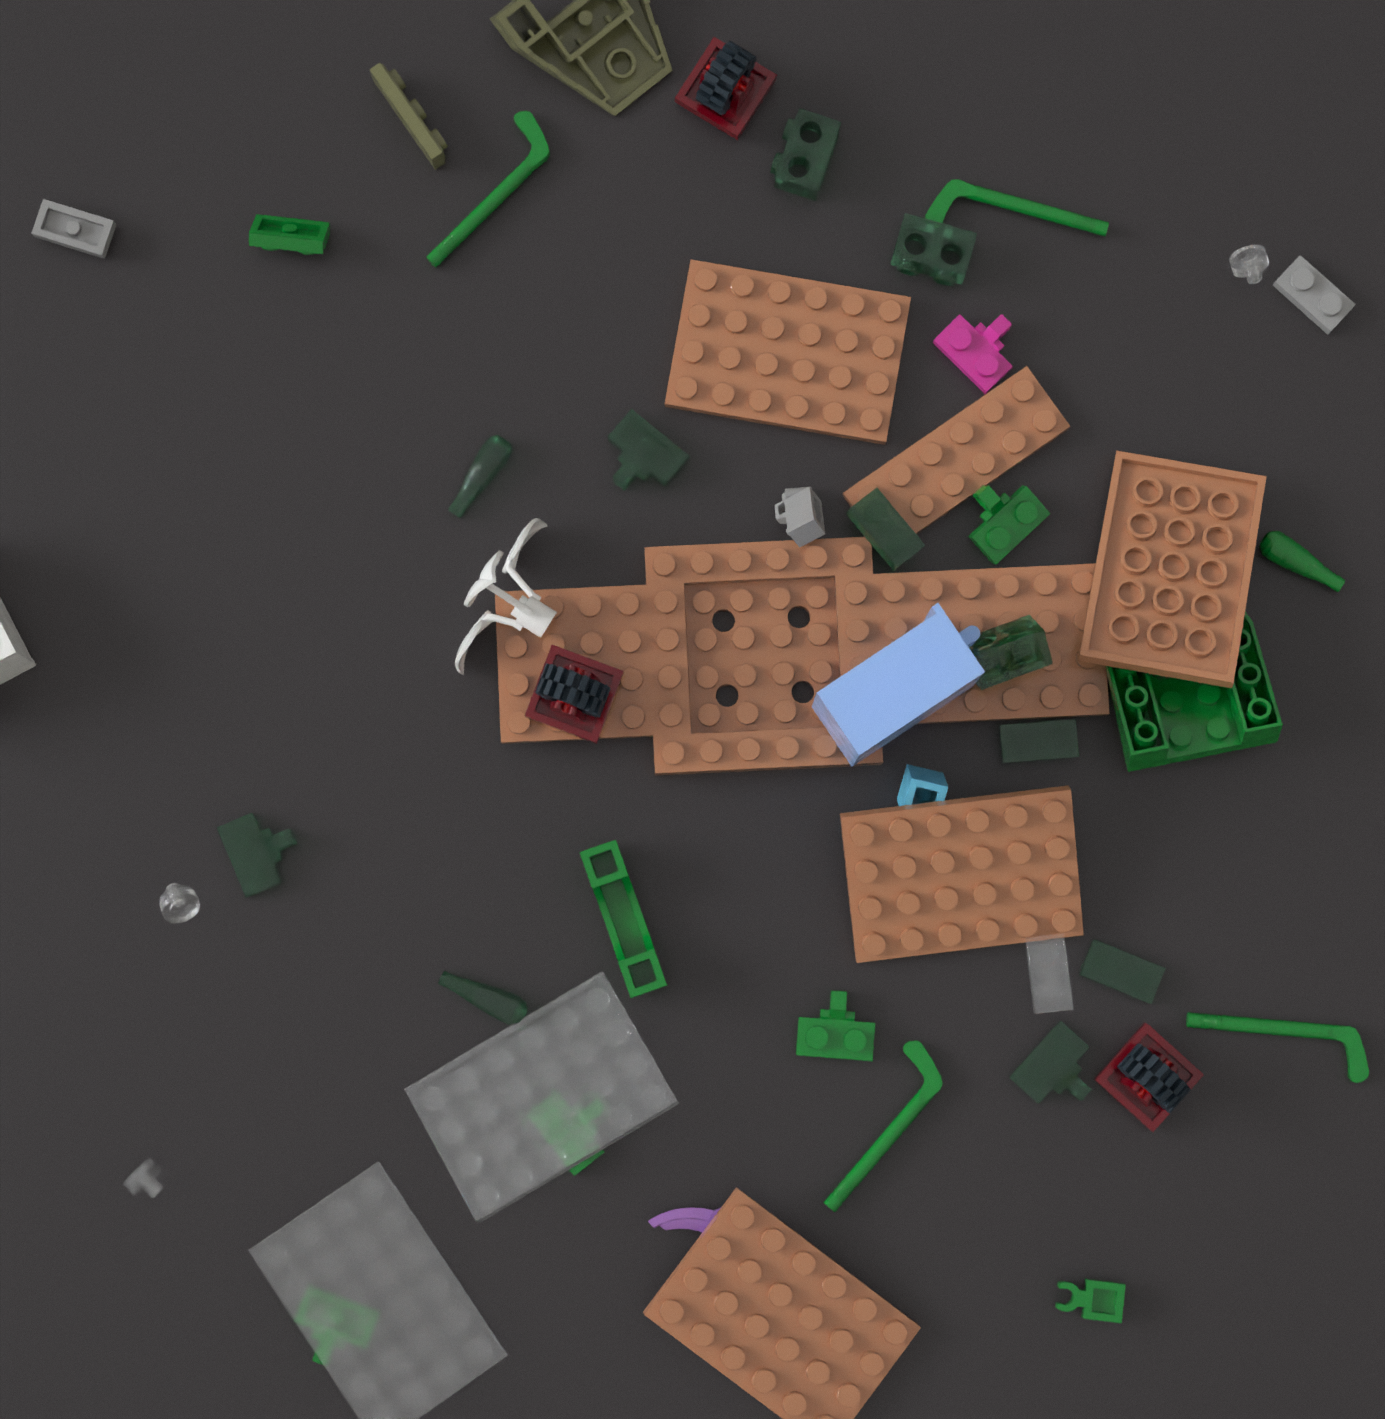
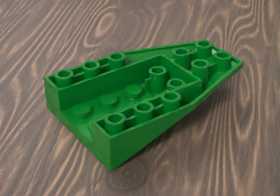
[1105,611,1283,772]

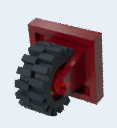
[675,37,777,141]
[525,645,624,744]
[1094,1023,1204,1132]

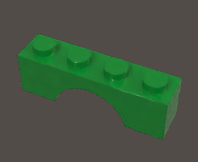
[579,839,668,998]

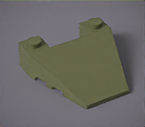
[490,0,673,116]

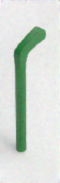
[426,111,550,268]
[925,179,1109,237]
[1186,1012,1369,1083]
[823,1040,943,1212]

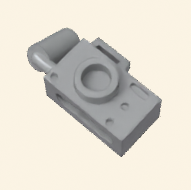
[774,486,826,547]

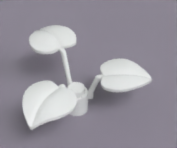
[455,518,557,675]

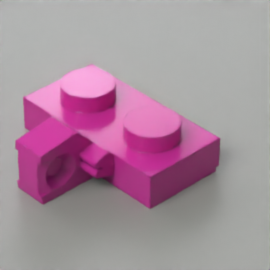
[933,314,1013,394]

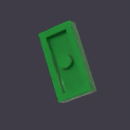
[249,214,330,255]

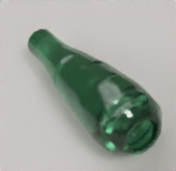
[448,435,512,518]
[438,971,528,1026]

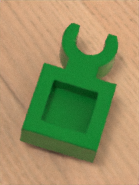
[1055,1278,1126,1323]

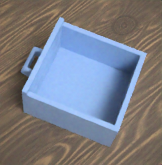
[812,603,985,767]

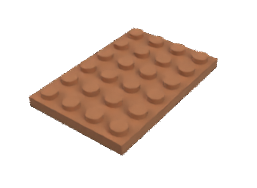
[665,259,911,445]
[1078,451,1267,688]
[840,785,1084,963]
[643,1187,921,1419]

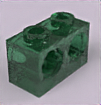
[770,108,842,201]
[890,213,977,286]
[969,615,1053,690]

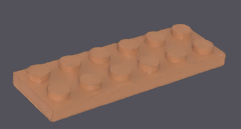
[843,366,1070,556]

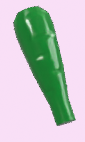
[1259,530,1345,592]

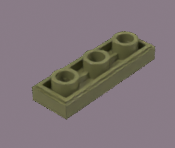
[369,63,448,170]

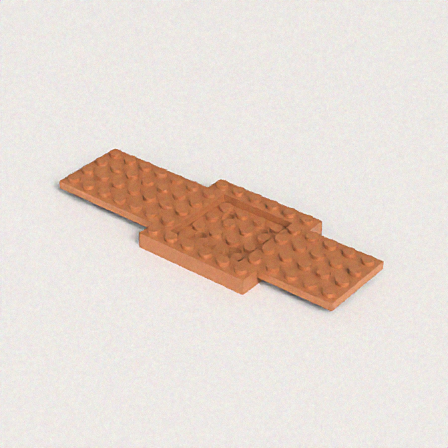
[495,536,1110,776]

